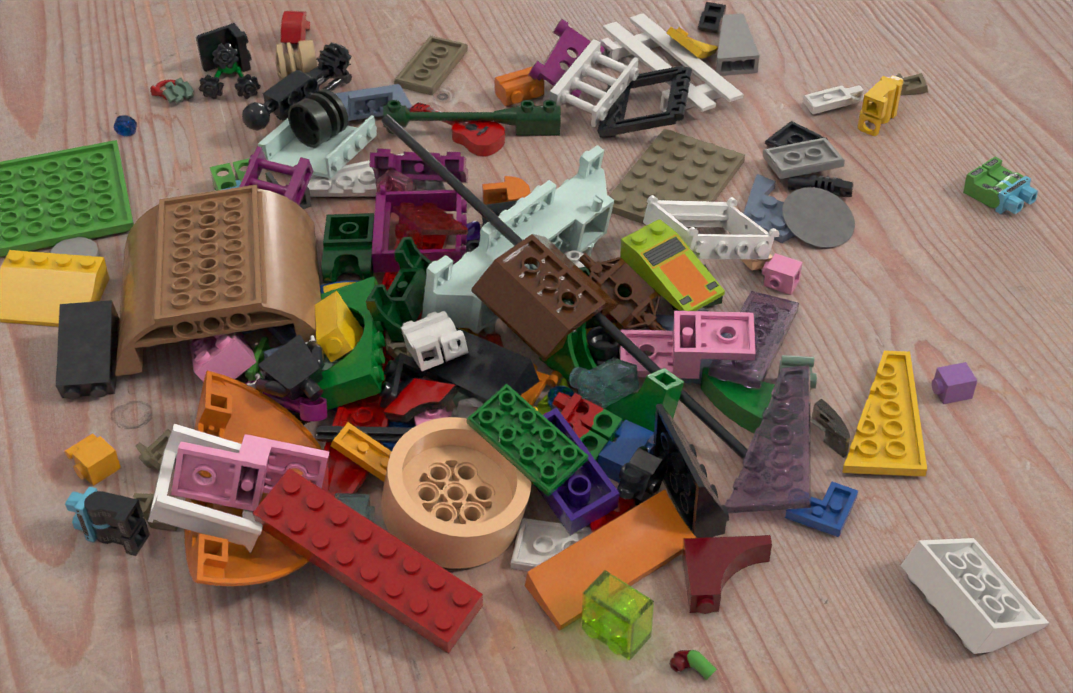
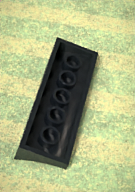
[423,327,540,404]

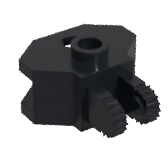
[617,446,667,506]

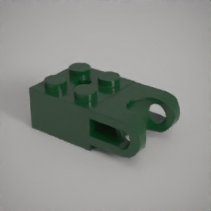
[321,213,375,283]

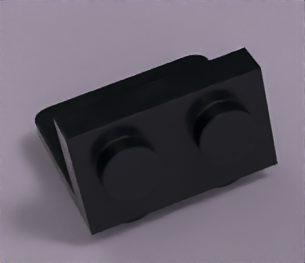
[196,23,252,72]

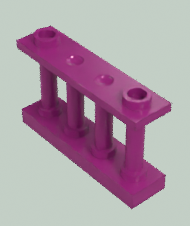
[239,146,314,205]

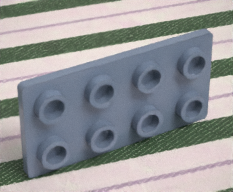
[335,84,412,121]

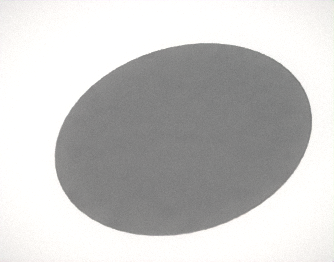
[782,187,855,248]

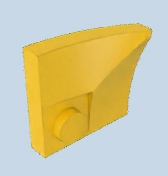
[666,26,718,58]

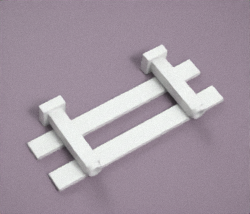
[601,14,743,112]

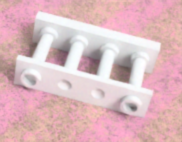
[550,39,639,127]

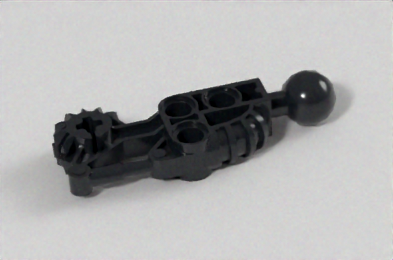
[242,42,352,131]

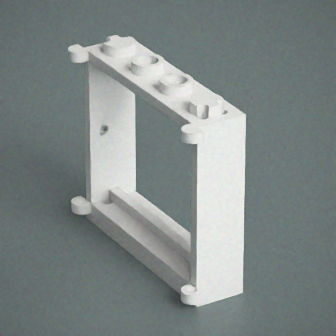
[643,195,779,259]

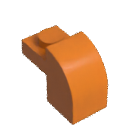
[482,176,531,205]

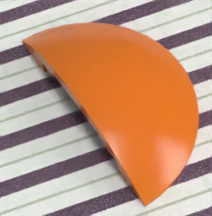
[184,370,322,586]

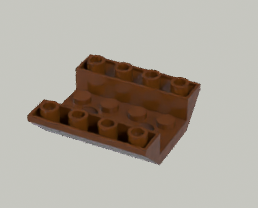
[471,234,618,361]

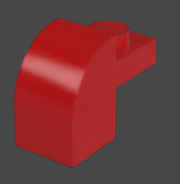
[280,11,310,44]

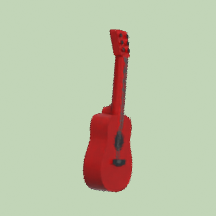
[409,102,505,157]

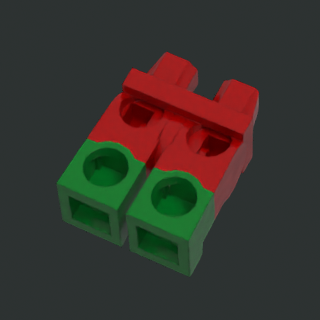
[544,392,622,463]

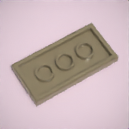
[394,36,468,96]

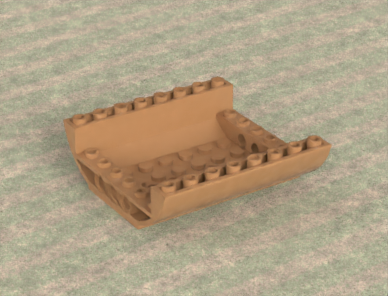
[115,185,321,376]

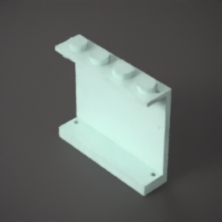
[258,115,377,179]

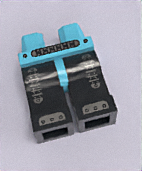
[65,487,150,556]

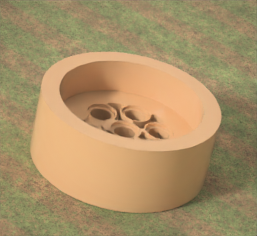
[381,417,531,568]

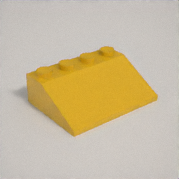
[0,250,110,327]

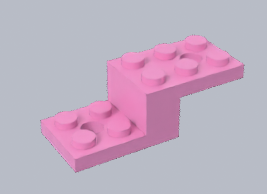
[620,311,756,379]
[171,434,329,511]

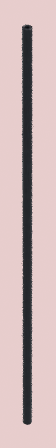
[381,114,775,483]

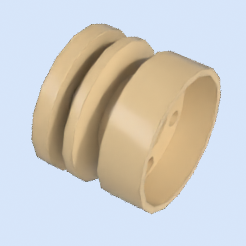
[275,40,317,81]

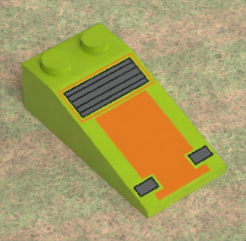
[620,219,725,311]

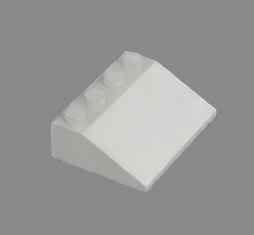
[900,538,1049,654]

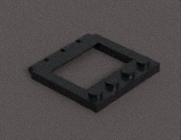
[597,65,692,138]

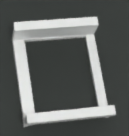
[148,424,263,554]

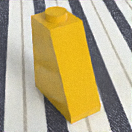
[315,291,364,363]

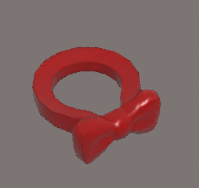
[150,79,176,100]

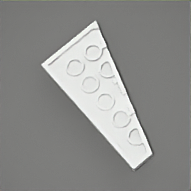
[308,149,446,197]

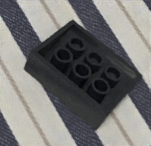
[653,404,729,538]

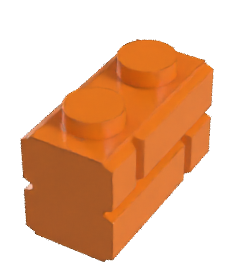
[495,66,544,107]

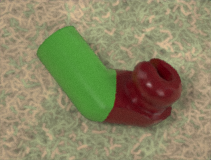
[669,650,717,680]

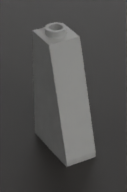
[716,13,760,76]

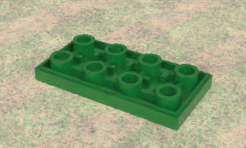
[467,384,588,497]

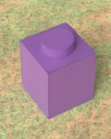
[932,362,977,404]

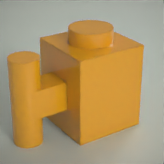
[64,433,121,486]

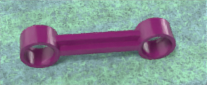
[245,380,327,421]

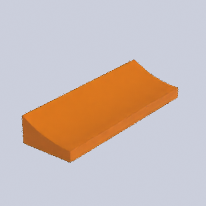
[525,489,696,631]

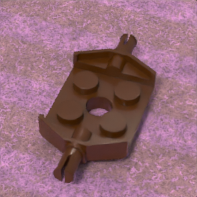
[578,252,666,331]

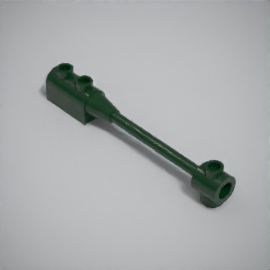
[383,100,561,136]

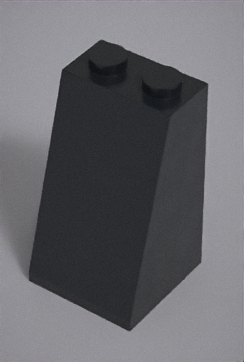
[56,300,119,399]

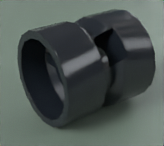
[587,326,620,375]

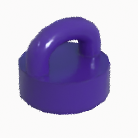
[462,221,481,242]

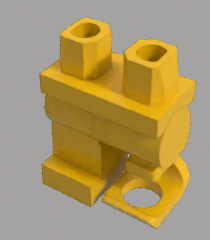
[857,75,903,136]

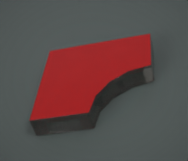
[383,378,458,423]

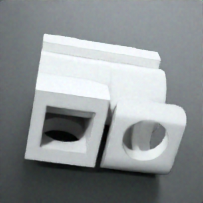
[401,311,468,371]

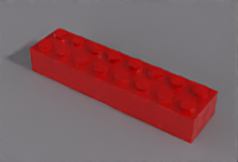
[253,468,483,654]

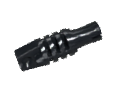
[788,175,854,197]

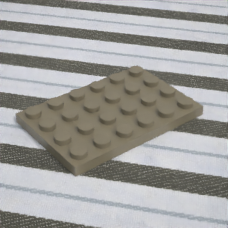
[609,129,745,229]

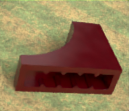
[682,535,772,614]

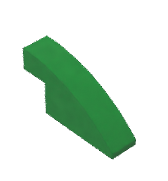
[701,367,799,448]

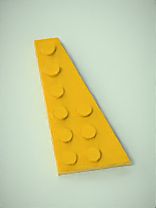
[842,350,927,477]

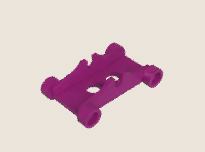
[528,19,605,98]

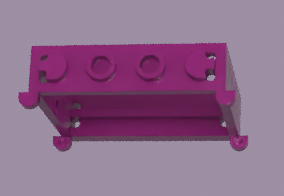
[372,185,467,273]

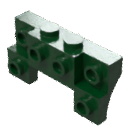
[366,237,432,341]

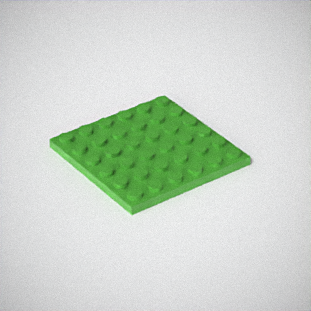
[0,140,134,257]

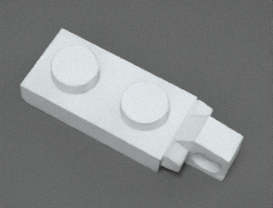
[803,85,864,114]

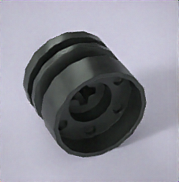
[288,89,348,148]

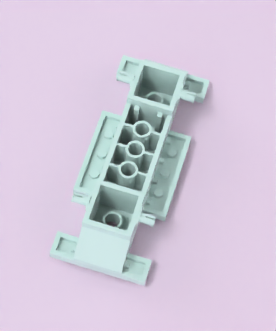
[422,145,614,334]

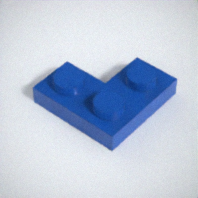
[785,481,859,537]

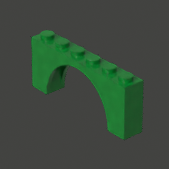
[317,276,386,410]
[539,301,684,441]

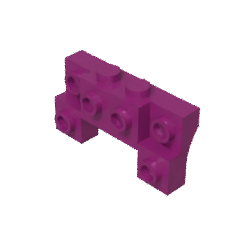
[369,148,468,183]

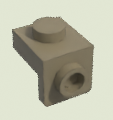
[136,429,176,470]

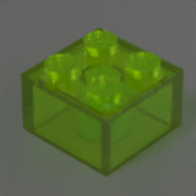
[582,570,654,660]

